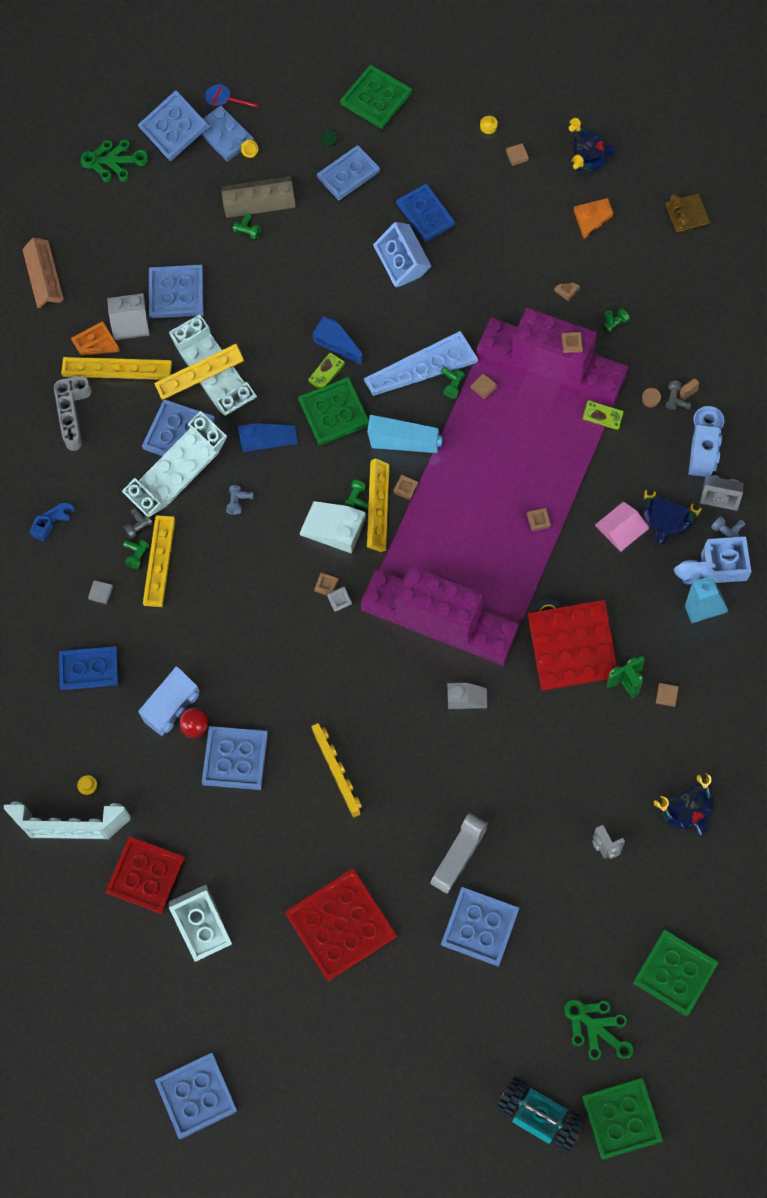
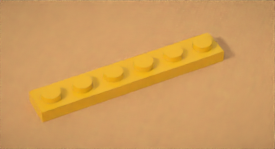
[61,357,172,380]

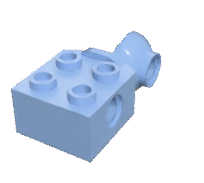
[688,406,724,477]
[674,537,751,584]

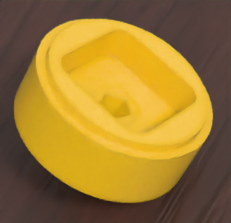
[480,116,498,134]

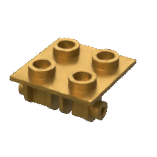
[665,193,710,233]

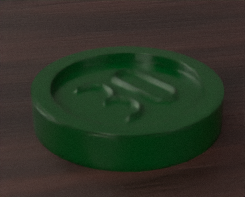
[320,130,338,146]

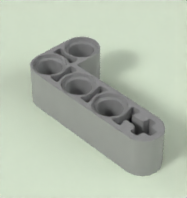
[54,376,91,451]
[430,813,488,894]

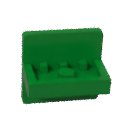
[607,656,645,698]

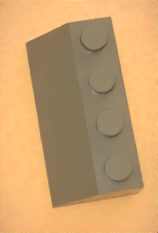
[222,176,295,218]

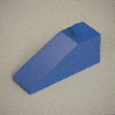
[313,317,363,364]
[238,423,298,452]

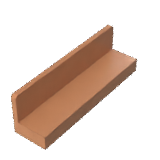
[23,237,64,308]

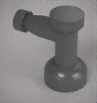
[665,381,691,410]
[123,508,153,539]

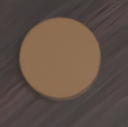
[642,388,661,407]

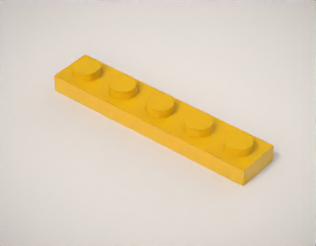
[154,344,245,400]
[367,458,389,552]
[143,515,175,607]
[311,723,362,818]

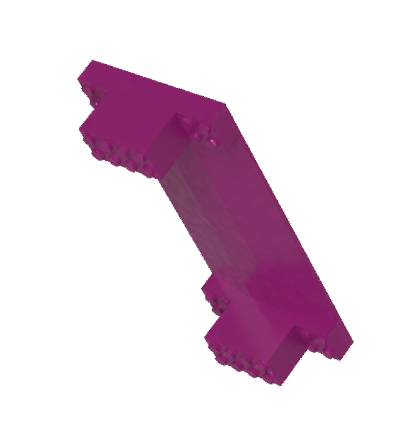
[361,308,628,666]

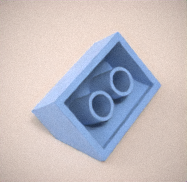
[373,222,432,287]
[138,666,199,736]

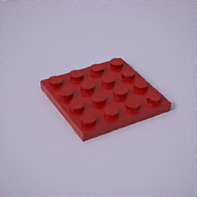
[527,600,617,690]
[285,869,397,982]

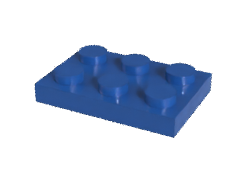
[397,184,455,242]
[59,646,119,690]

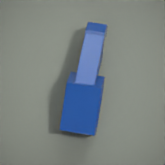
[29,502,75,542]

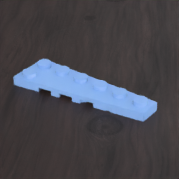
[364,331,478,396]

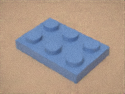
[200,106,254,162]
[317,145,380,201]

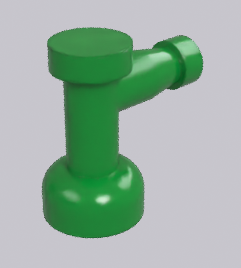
[233,213,261,240]
[602,308,630,334]
[440,366,465,398]
[344,479,369,511]
[123,540,150,569]

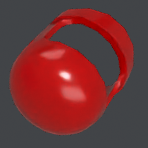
[179,708,209,739]

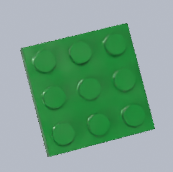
[340,65,412,129]
[298,377,369,446]
[633,929,719,1017]
[582,1078,663,1160]

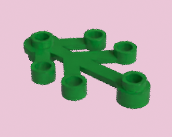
[80,140,148,182]
[564,999,633,1061]

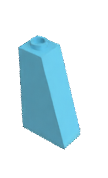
[367,415,442,453]
[685,576,728,623]

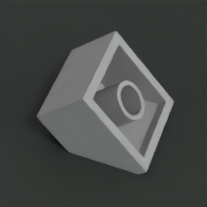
[107,293,150,340]
[700,475,744,511]

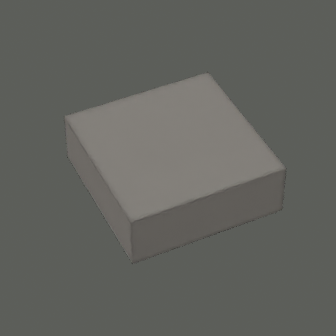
[88,580,113,604]
[326,586,352,612]

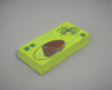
[308,353,345,388]
[583,400,624,430]

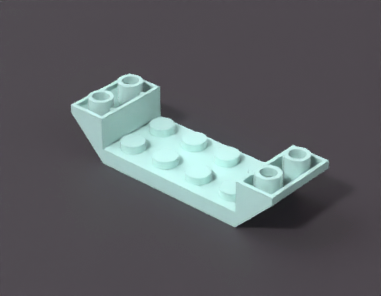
[169,314,257,416]
[122,411,227,517]
[4,802,131,839]

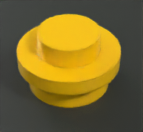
[241,140,258,158]
[77,775,97,795]

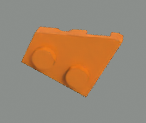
[573,198,613,239]
[71,321,120,355]

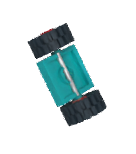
[495,1076,586,1153]

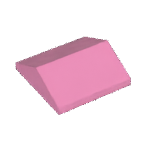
[595,502,649,552]

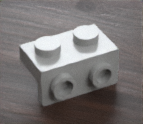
[592,825,625,859]

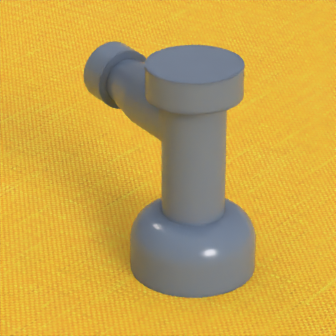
[226,485,254,515]
[711,516,745,538]

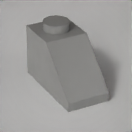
[448,683,487,709]

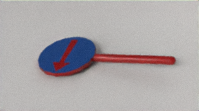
[205,84,259,107]

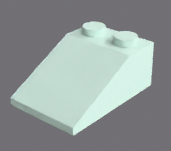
[300,501,366,554]
[169,884,232,961]

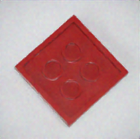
[105,836,185,914]

